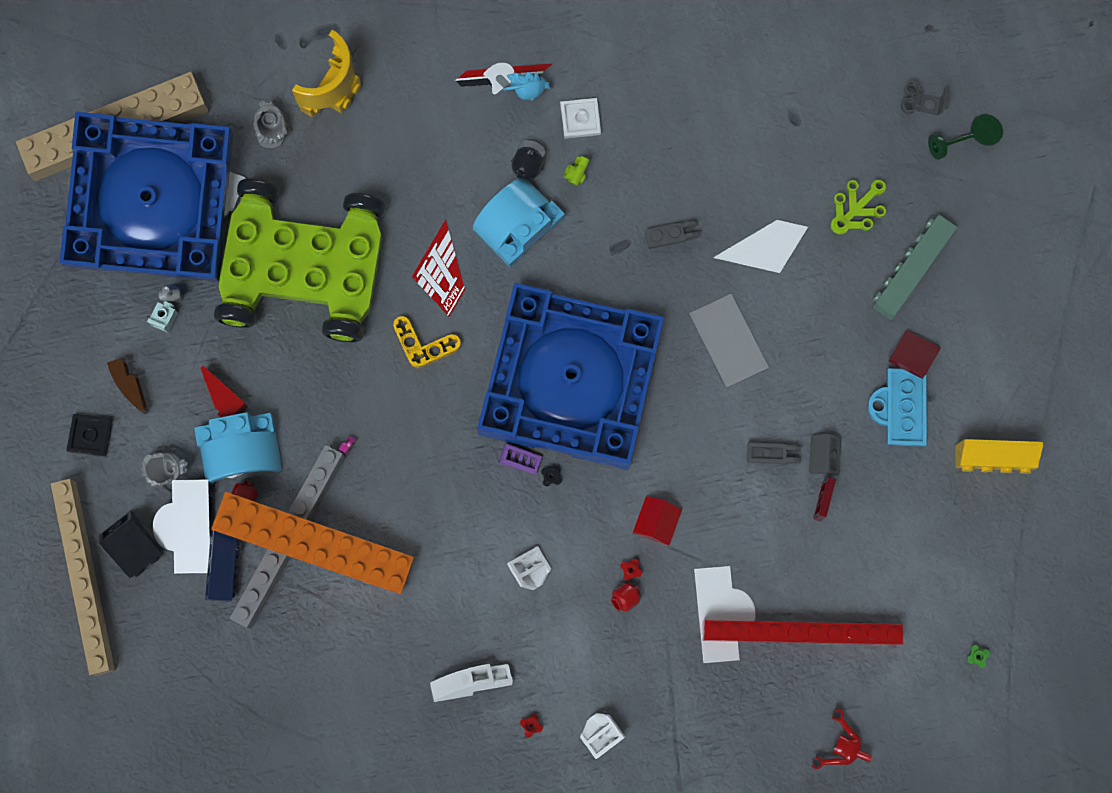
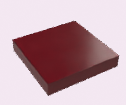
[888,331,941,379]
[813,478,836,522]

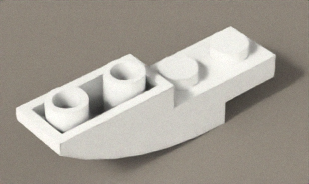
[430,664,513,702]

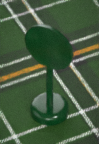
[928,114,1003,160]

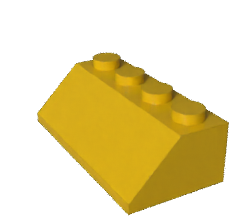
[955,439,1043,474]

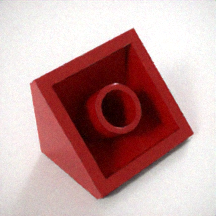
[632,496,682,546]

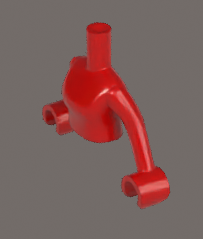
[811,709,872,769]

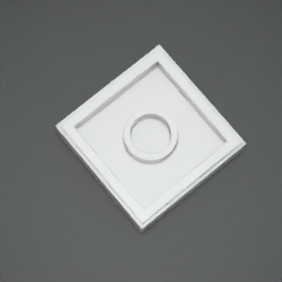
[560,98,601,139]

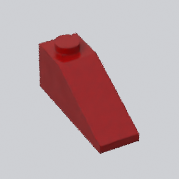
[200,366,248,418]

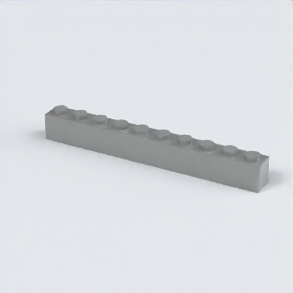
[230,445,345,629]

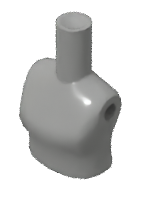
[159,286,183,304]

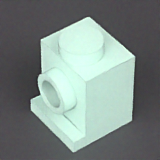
[147,301,178,333]

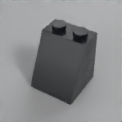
[99,510,161,578]

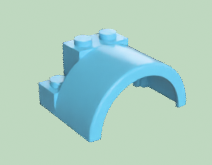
[473,178,565,268]
[194,412,282,486]

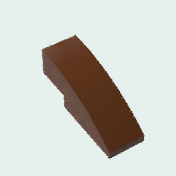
[107,358,148,414]

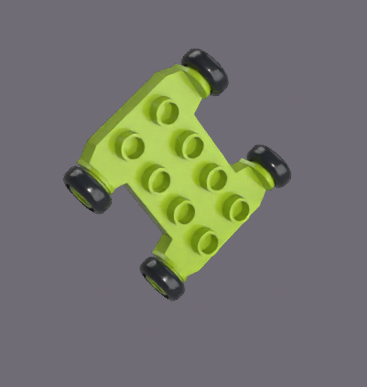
[214,178,385,342]

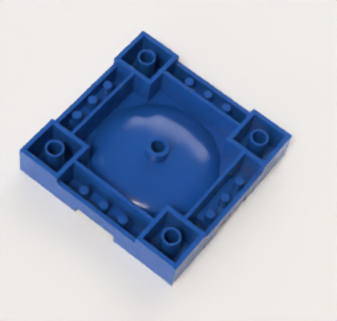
[59,112,234,282]
[477,283,664,470]

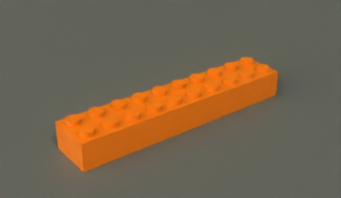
[211,492,414,594]

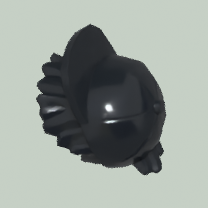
[511,140,545,179]

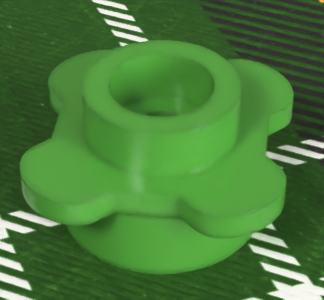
[967,645,990,668]

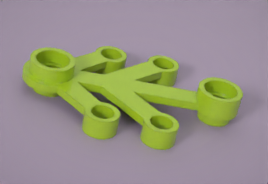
[831,179,886,235]

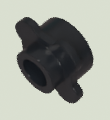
[541,466,562,487]

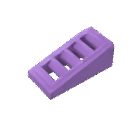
[498,444,542,475]

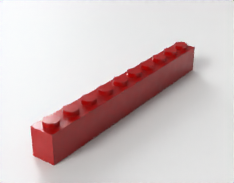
[702,620,903,645]

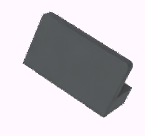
[809,434,841,476]

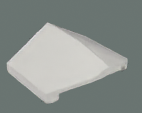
[507,546,551,590]
[580,713,625,759]

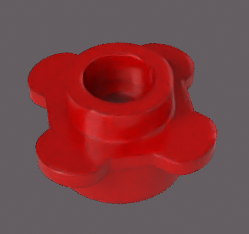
[620,559,642,581]
[520,714,543,737]

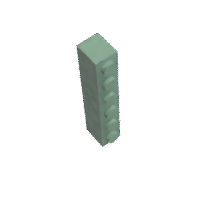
[872,215,957,321]

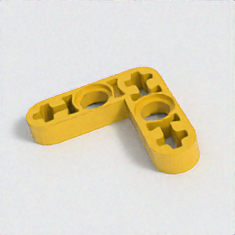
[393,316,461,368]

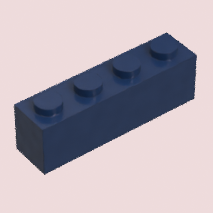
[205,521,239,602]

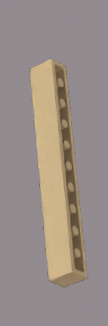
[51,479,115,676]

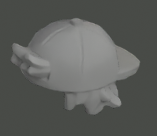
[253,100,288,148]
[141,453,188,486]

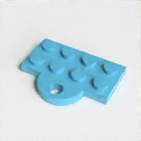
[867,368,927,447]

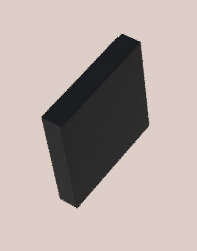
[66,414,113,457]

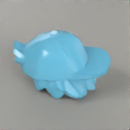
[503,72,550,101]

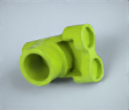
[563,156,590,186]

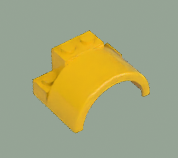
[292,29,361,118]

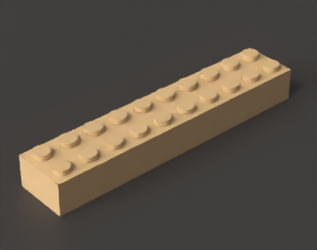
[16,72,209,181]

